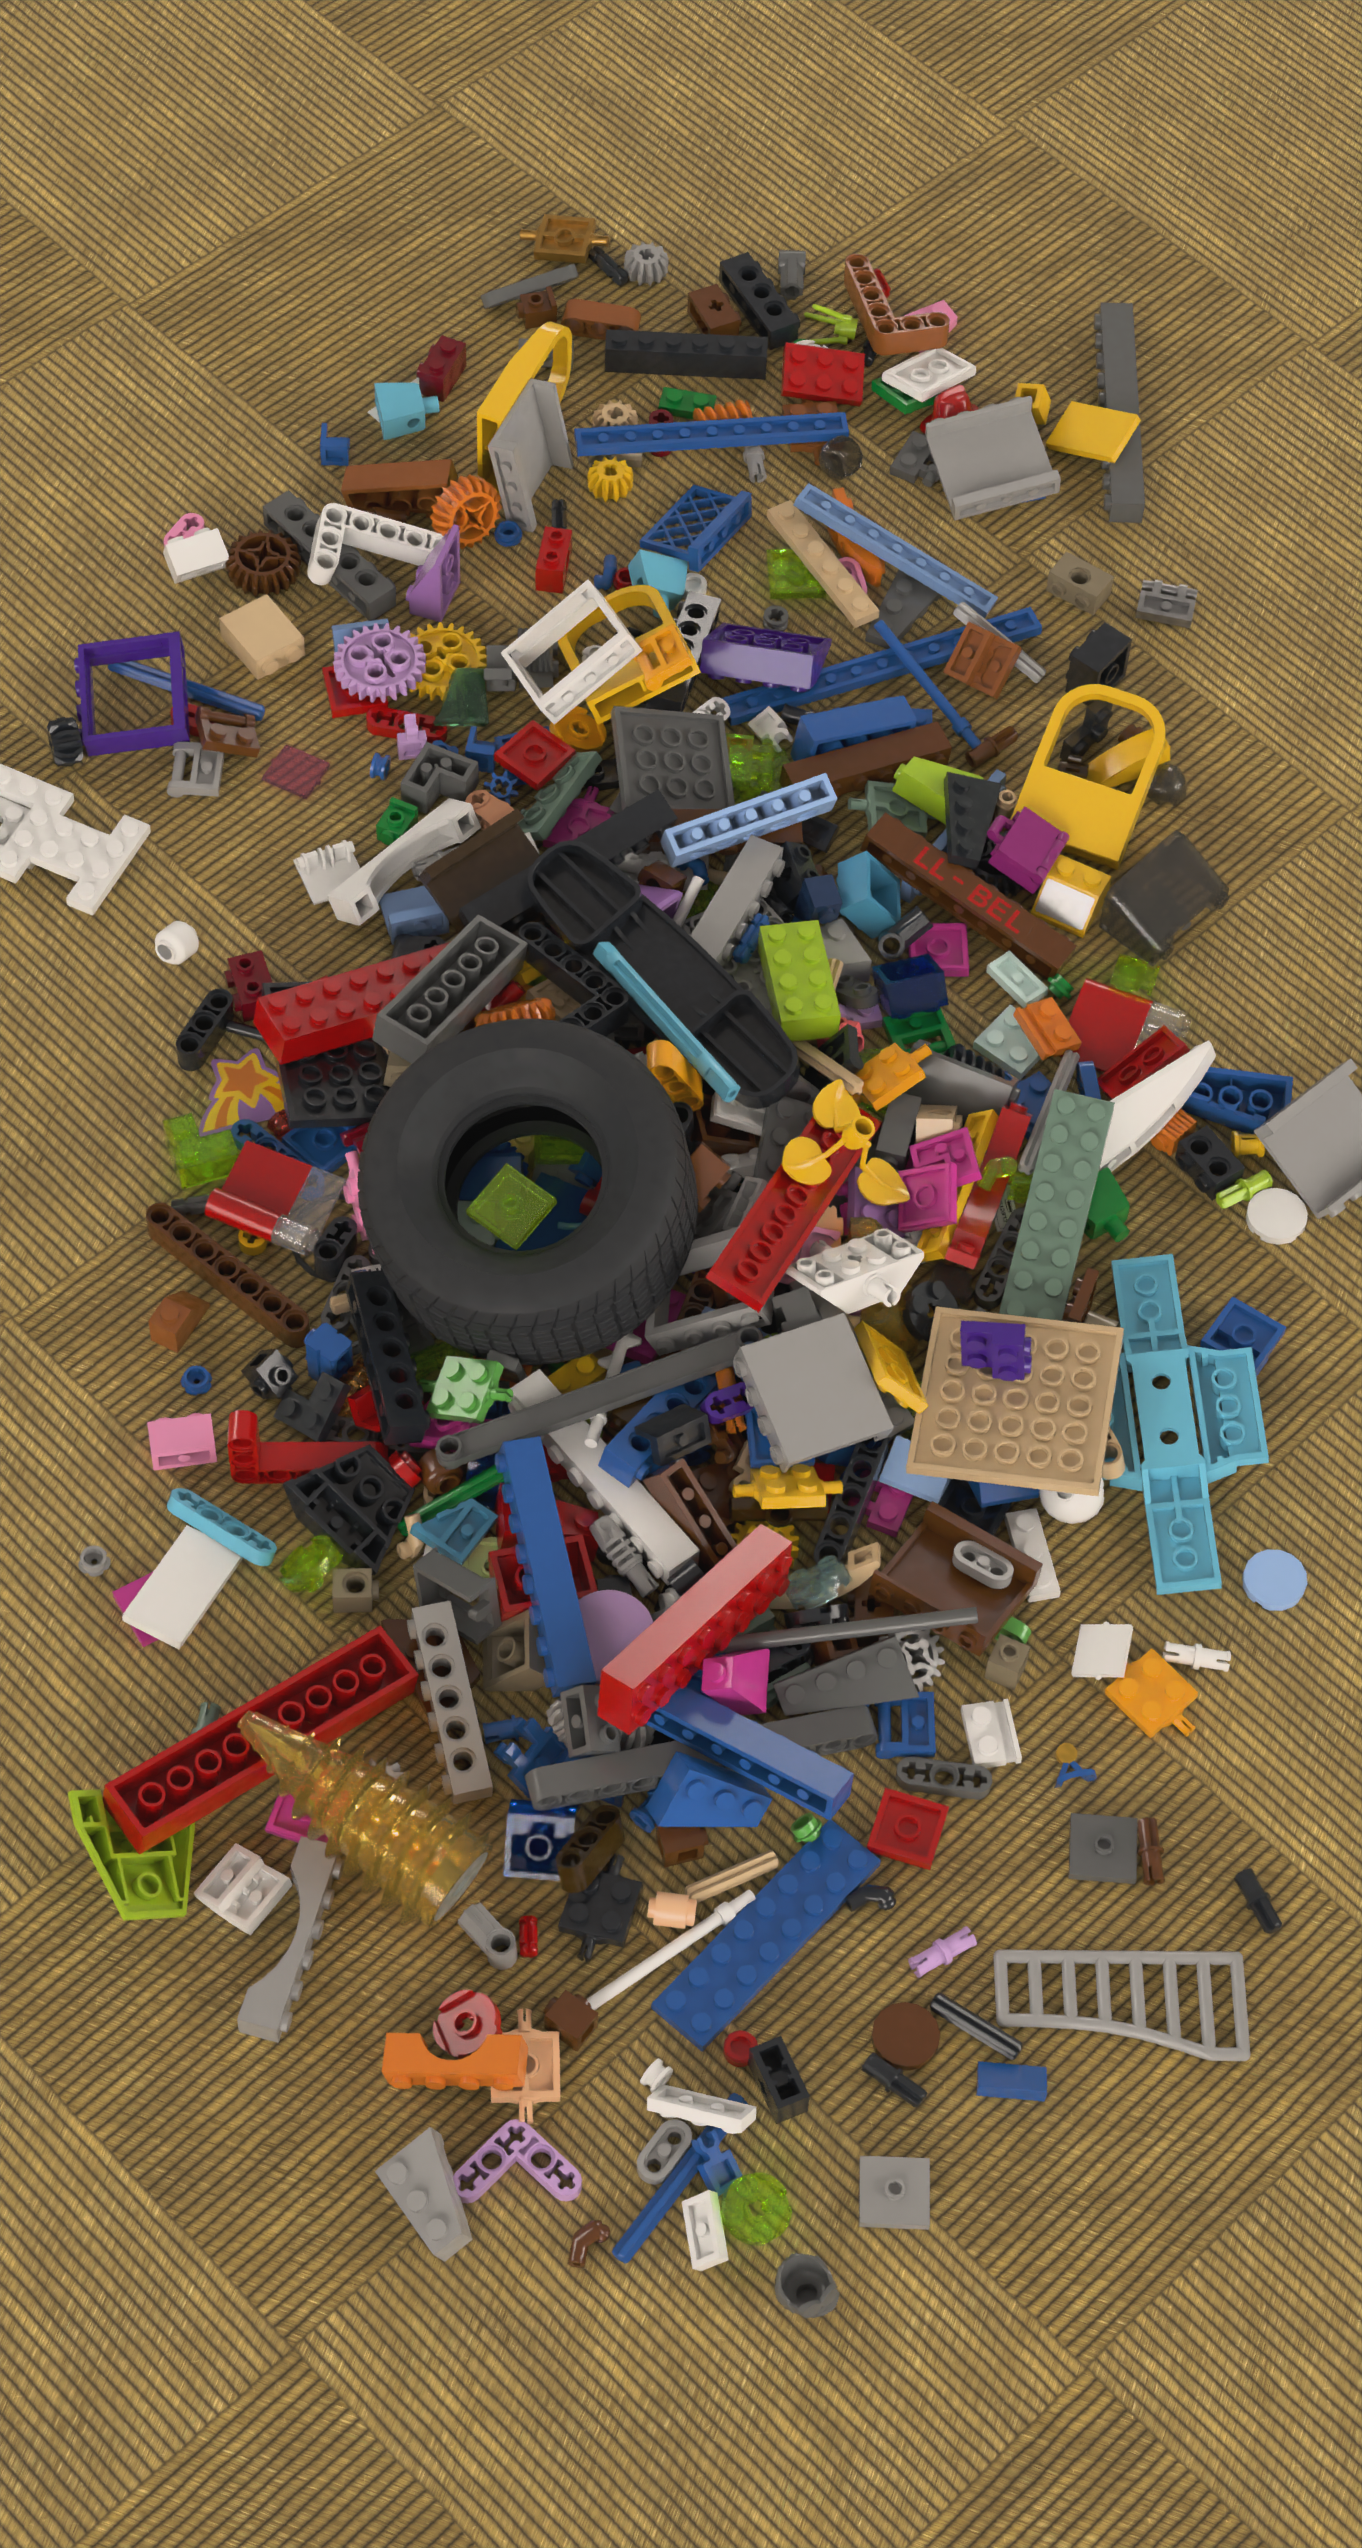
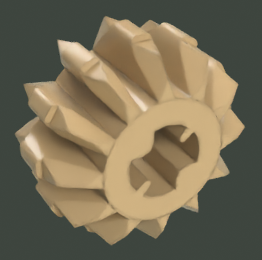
[592,399,638,427]

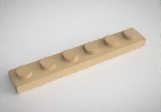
[767,500,880,628]

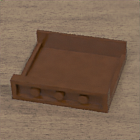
[868,1501,1043,1657]

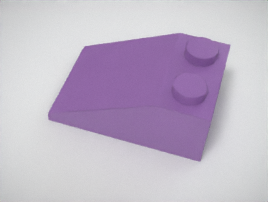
[406,524,460,622]

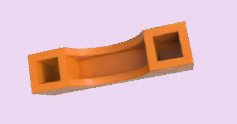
[382,2033,528,2091]

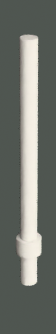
[587,1890,756,2010]

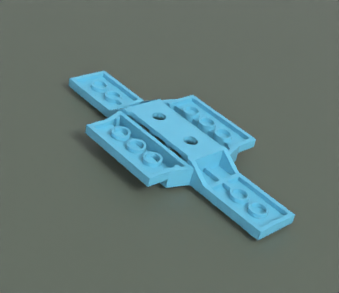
[1102,1254,1269,1595]

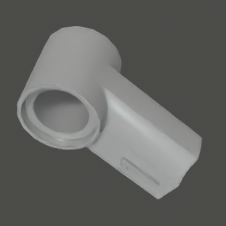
[458,1903,518,1970]

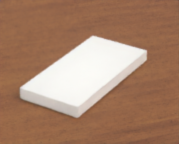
[122,1525,243,1650]

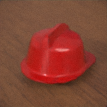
[920,384,978,434]

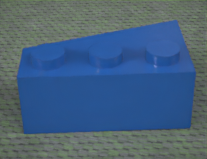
[646,1751,772,1827]

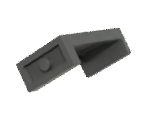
[904,1039,1021,1127]

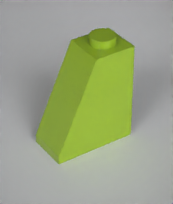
[892,756,984,825]

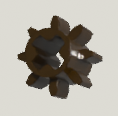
[1058,755,1089,780]

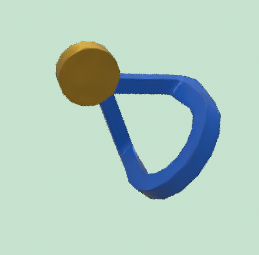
[1054,1743,1097,1788]

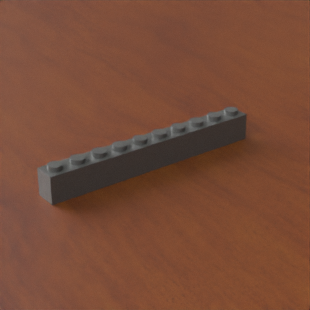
[1094,302,1145,523]

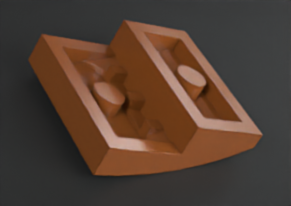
[943,621,1023,699]

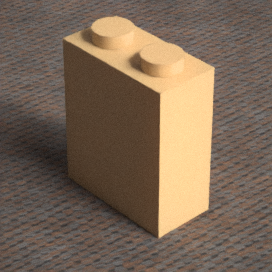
[219,594,305,680]

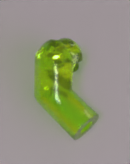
[976,1156,1017,1192]

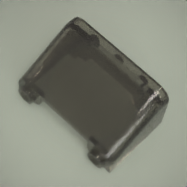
[1099,830,1230,967]

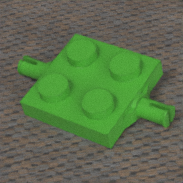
[419,1356,513,1424]

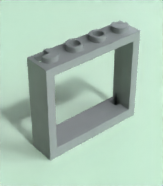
[645,1227,774,1356]

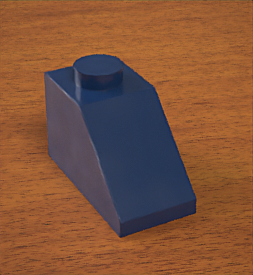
[793,874,843,924]

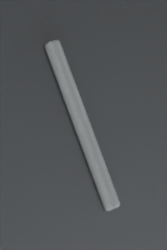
[1018,1049,1080,1175]

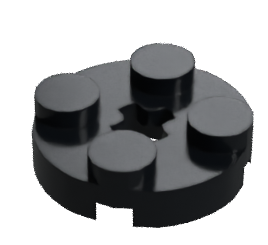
[902,1280,958,1344]
[784,1603,850,1629]

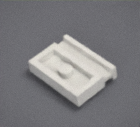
[961,1699,1022,1768]

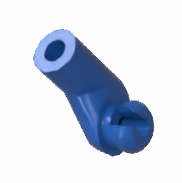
[594,554,617,591]
[676,858,709,886]

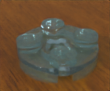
[786,1555,850,1610]

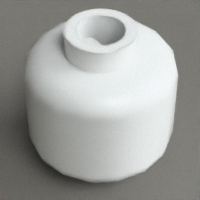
[155,921,199,965]

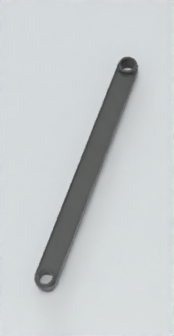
[435,1326,764,1470]

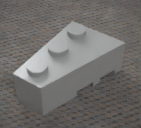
[820,918,872,982]
[375,2127,473,2261]

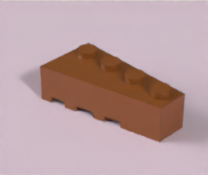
[341,459,459,518]

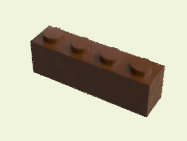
[643,1458,737,1574]

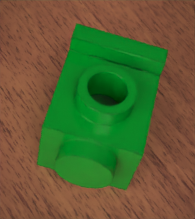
[376,797,418,846]

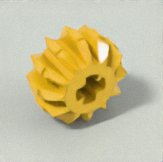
[587,456,633,503]

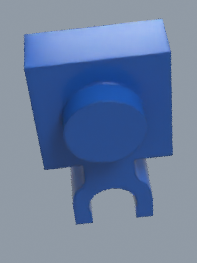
[691,2129,745,2196]

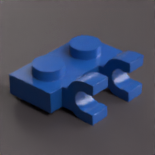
[493,1718,568,1798]

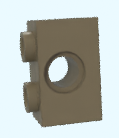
[1046,552,1114,615]

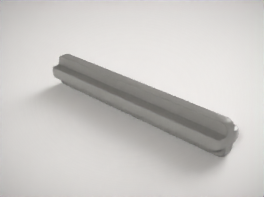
[953,602,1046,683]

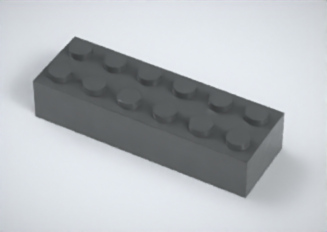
[372,914,528,1063]

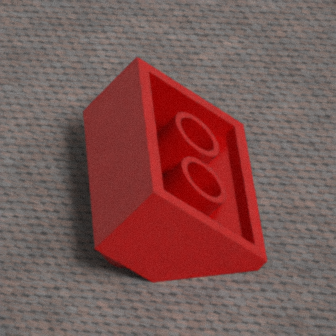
[488,1534,598,1622]

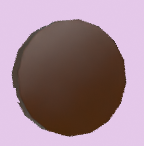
[871,2002,940,2071]

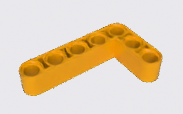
[569,1040,703,1143]

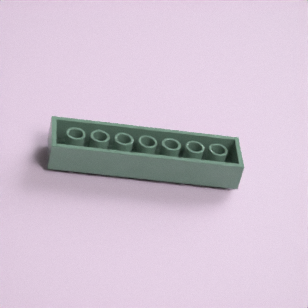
[999,1089,1115,1321]

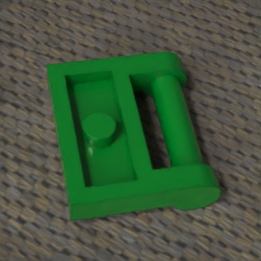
[882,1004,955,1053]

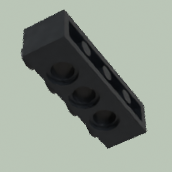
[719,252,800,351]

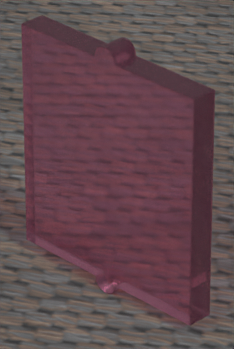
[262,744,330,799]

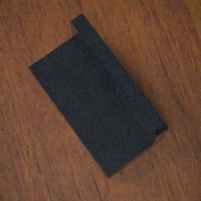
[634,1404,712,1467]

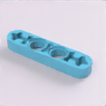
[167,1488,277,1566]

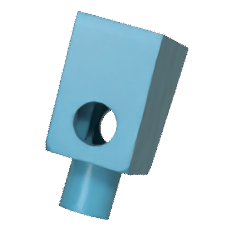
[374,383,440,440]
[628,549,688,618]

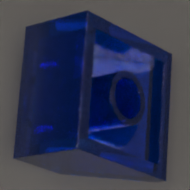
[503,1799,577,1881]

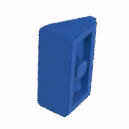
[976,2061,1047,2102]

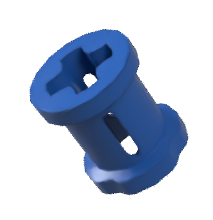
[629,1789,655,1833]

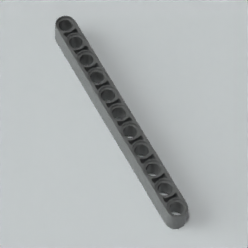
[525,1705,878,1811]

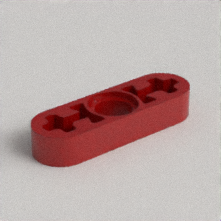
[366,706,448,744]

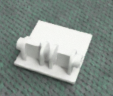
[293,840,360,905]

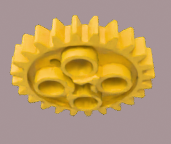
[409,622,487,702]

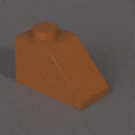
[148,1290,210,1353]

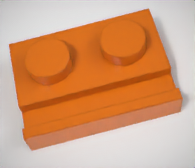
[1013,997,1082,1061]

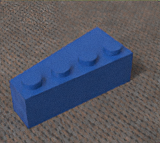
[1181,1067,1293,1134]

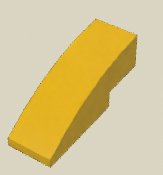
[1087,728,1170,788]

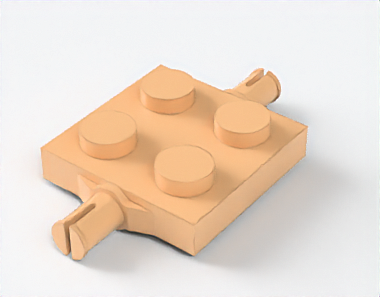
[491,2008,560,2125]

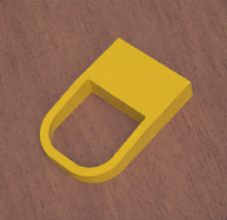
[477,321,572,496]
[558,585,701,725]
[1010,684,1165,870]

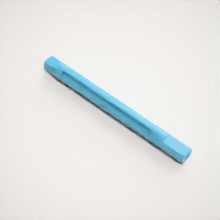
[593,942,741,1102]

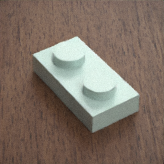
[986,950,1049,1008]

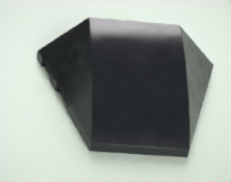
[283,1444,415,1576]

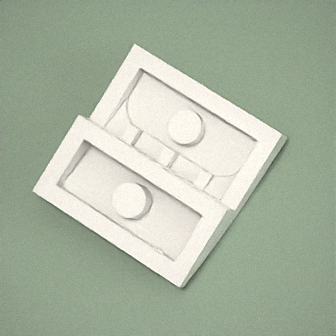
[194,1843,292,1936]

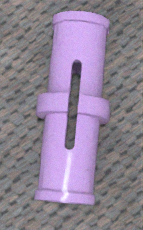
[908,1926,977,1978]

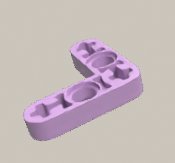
[453,2119,582,2204]

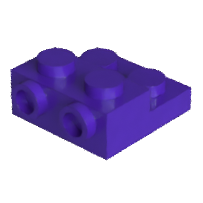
[960,1321,1032,1381]

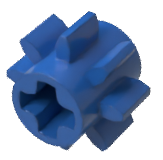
[484,771,519,806]

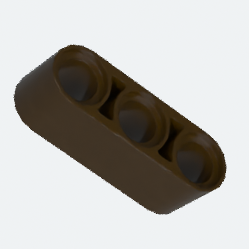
[556,1805,625,1893]

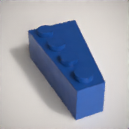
[790,695,917,761]

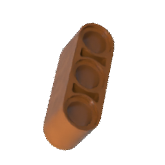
[561,299,641,340]

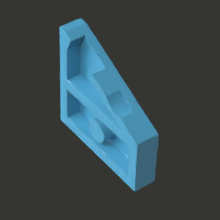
[410,1498,498,1565]

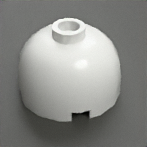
[1039,1478,1105,1524]

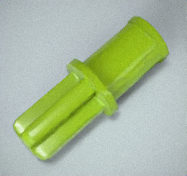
[1215,1170,1273,1209]

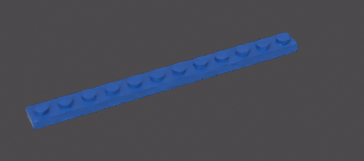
[721,607,1042,726]

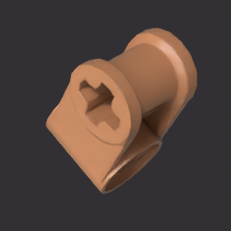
[465,790,514,830]

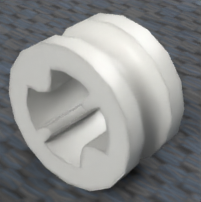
[640,2058,673,2093]

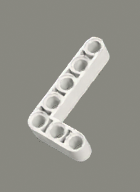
[307,503,444,585]

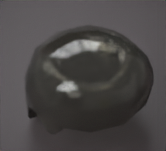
[819,435,863,480]
[1147,763,1188,806]

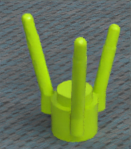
[793,304,858,345]

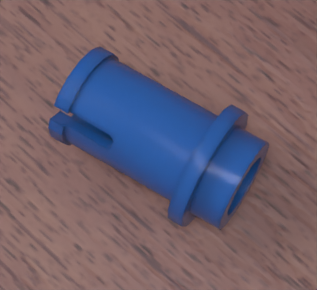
[483,1715,522,1744]

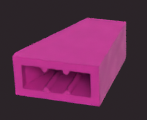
[701,1648,770,1715]

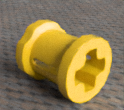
[1230,1131,1265,1158]

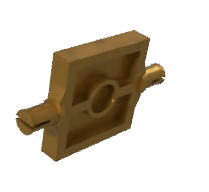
[520,214,610,264]

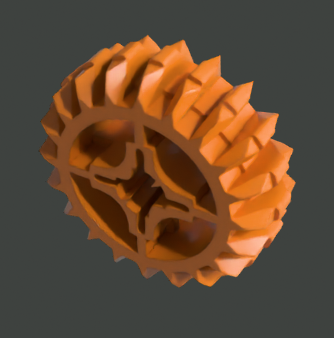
[429,474,503,550]
[474,997,556,1027]

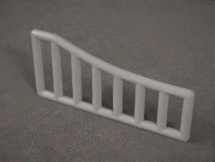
[993,1949,1251,2061]

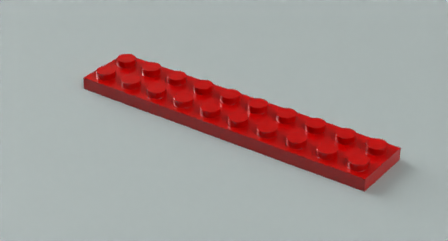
[705,1107,882,1313]

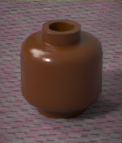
[418,1449,464,1495]

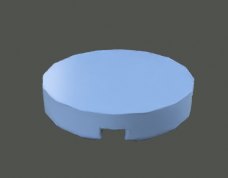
[1242,1549,1307,1611]

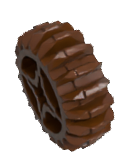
[225,529,301,598]

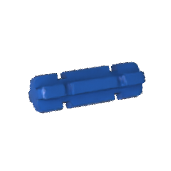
[732,913,770,964]

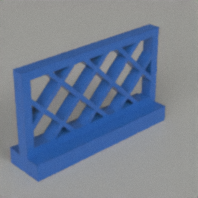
[640,485,752,573]

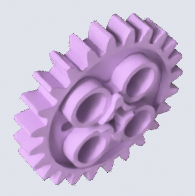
[333,623,426,703]

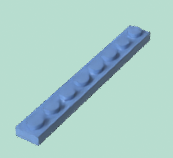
[793,483,998,619]

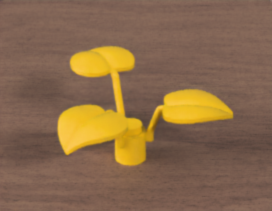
[781,1079,910,1206]

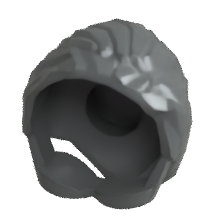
[774,2253,840,2318]

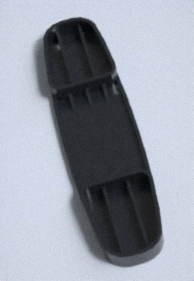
[527,840,800,1109]

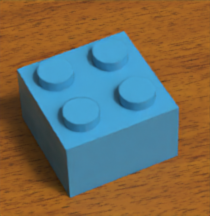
[836,851,901,939]

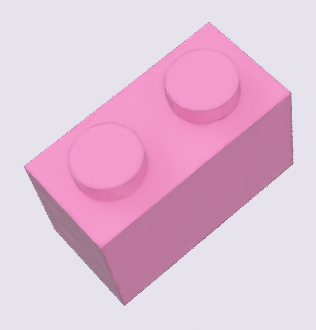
[147,1413,217,1471]

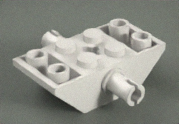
[785,1228,924,1314]

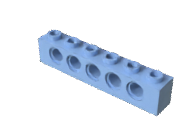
[660,773,837,868]

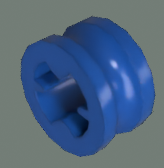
[370,752,391,781]

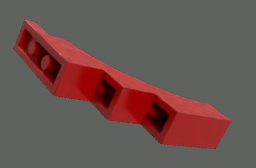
[945,1102,1033,1269]

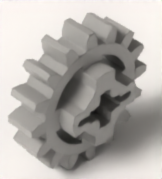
[879,1629,945,1692]

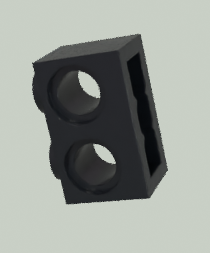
[1175,1125,1245,1201]

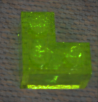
[162,1113,239,1189]

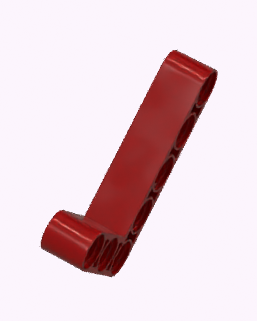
[227,1410,389,1484]

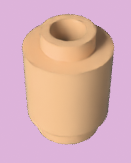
[647,1891,697,1929]

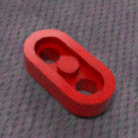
[387,1450,422,1488]

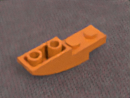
[827,487,885,587]

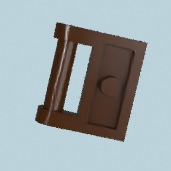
[195,706,260,758]

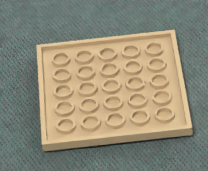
[906,1307,1124,1496]

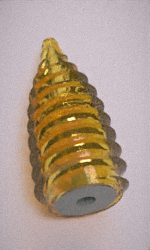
[237,1710,493,1928]

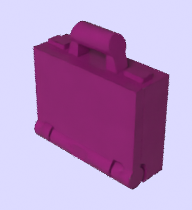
[987,806,1069,894]

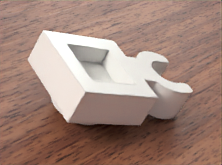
[748,706,793,752]

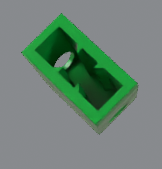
[1084,1167,1130,1242]

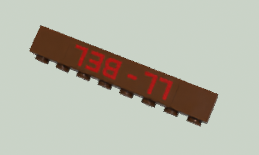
[860,812,1077,981]

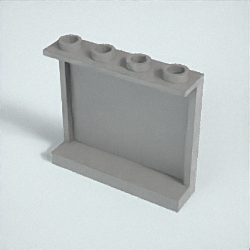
[733,1313,894,1473]

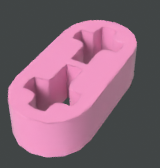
[164,513,205,548]

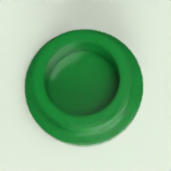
[1047,973,1074,1000]

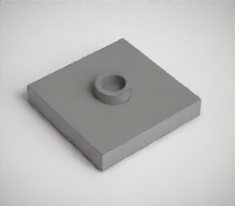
[859,2156,930,2230]

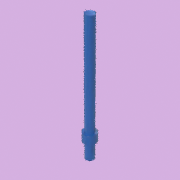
[874,620,982,749]

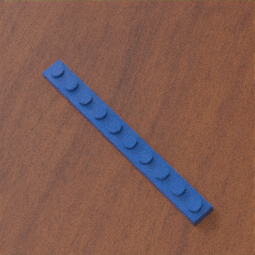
[574,412,849,457]

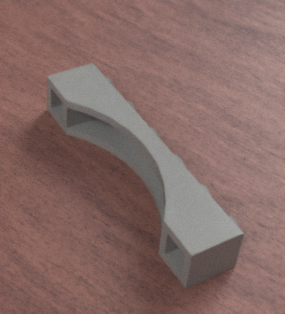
[237,1836,345,2043]

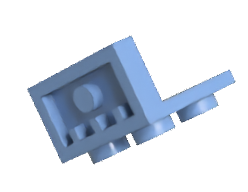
[379,886,449,945]

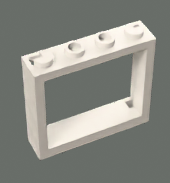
[501,579,643,724]

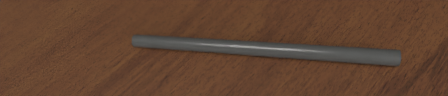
[716,1607,978,1654]

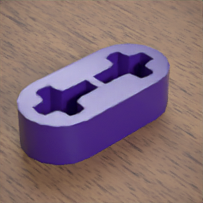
[700,1382,754,1424]

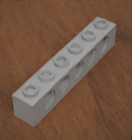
[407,1600,493,1804]

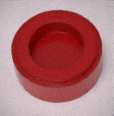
[723,2030,758,2067]

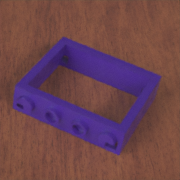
[74,631,191,757]

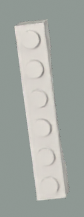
[327,798,481,926]

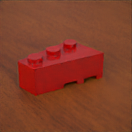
[494,1482,599,1562]

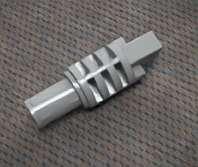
[589,1515,659,1598]

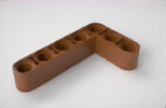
[844,254,950,355]

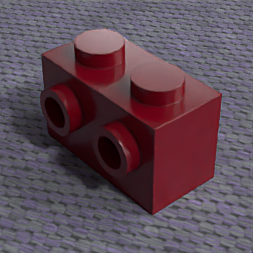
[416,335,467,402]
[224,950,272,1022]

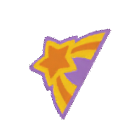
[198,1048,286,1139]

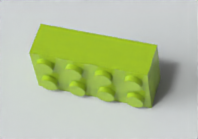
[757,920,841,1042]

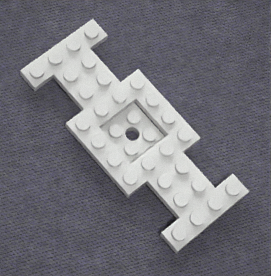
[0,764,151,916]

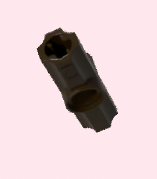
[728,1492,828,1528]

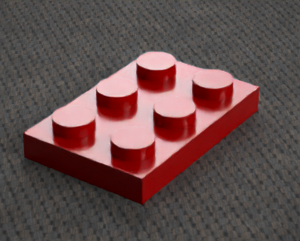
[781,342,865,407]
[1097,1025,1190,1100]

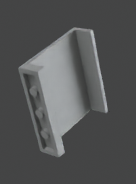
[488,378,574,533]
[925,396,1061,521]
[1254,1058,1362,1219]

